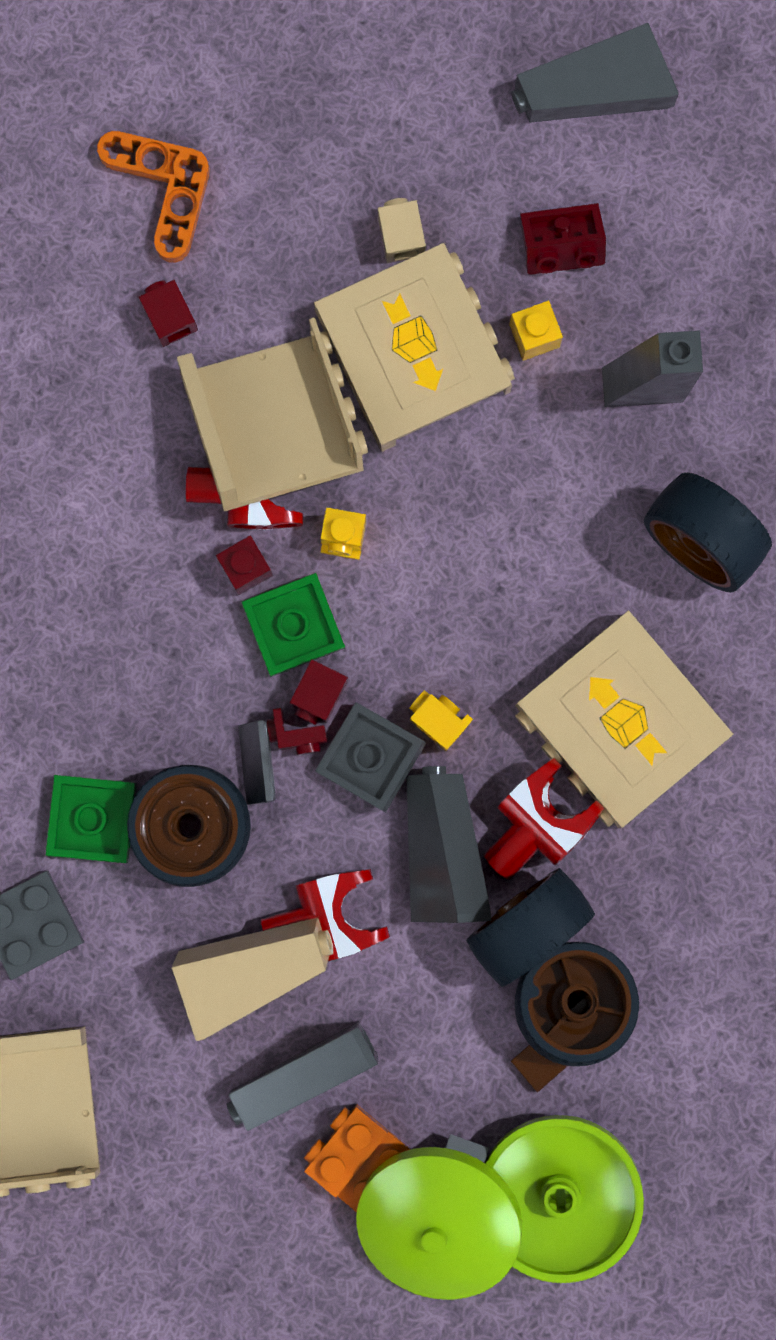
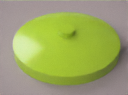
[485,1115,644,1283]
[356,1147,522,1300]

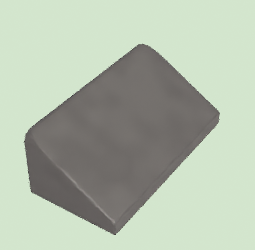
[238,720,276,805]

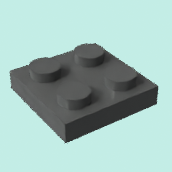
[315,702,426,813]
[0,871,84,980]

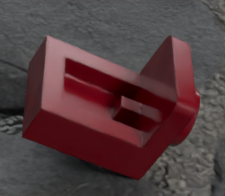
[267,708,328,755]

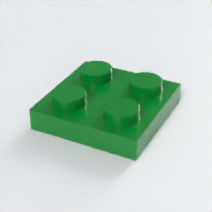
[242,573,346,677]
[45,775,137,863]

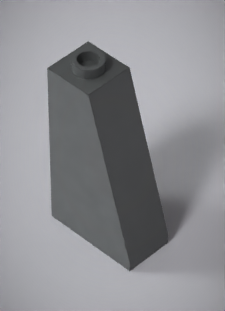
[511,23,679,123]
[602,330,703,407]
[406,766,491,923]
[226,1021,378,1131]

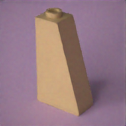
[172,918,333,1041]

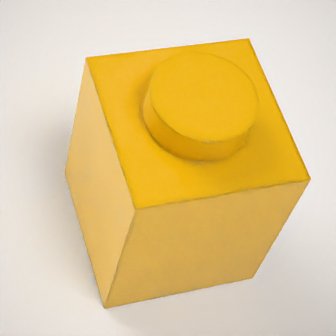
[509,300,563,361]

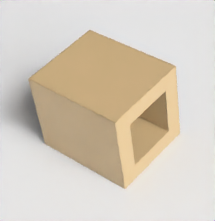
[378,198,426,263]

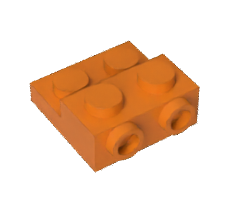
[304,1104,411,1212]

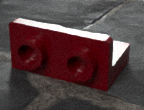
[520,203,606,275]

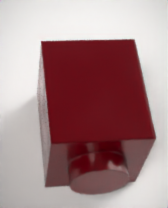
[139,280,198,347]
[216,535,273,595]
[290,659,348,725]

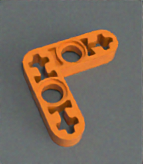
[97,131,210,263]

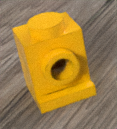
[320,507,367,560]
[409,690,473,751]

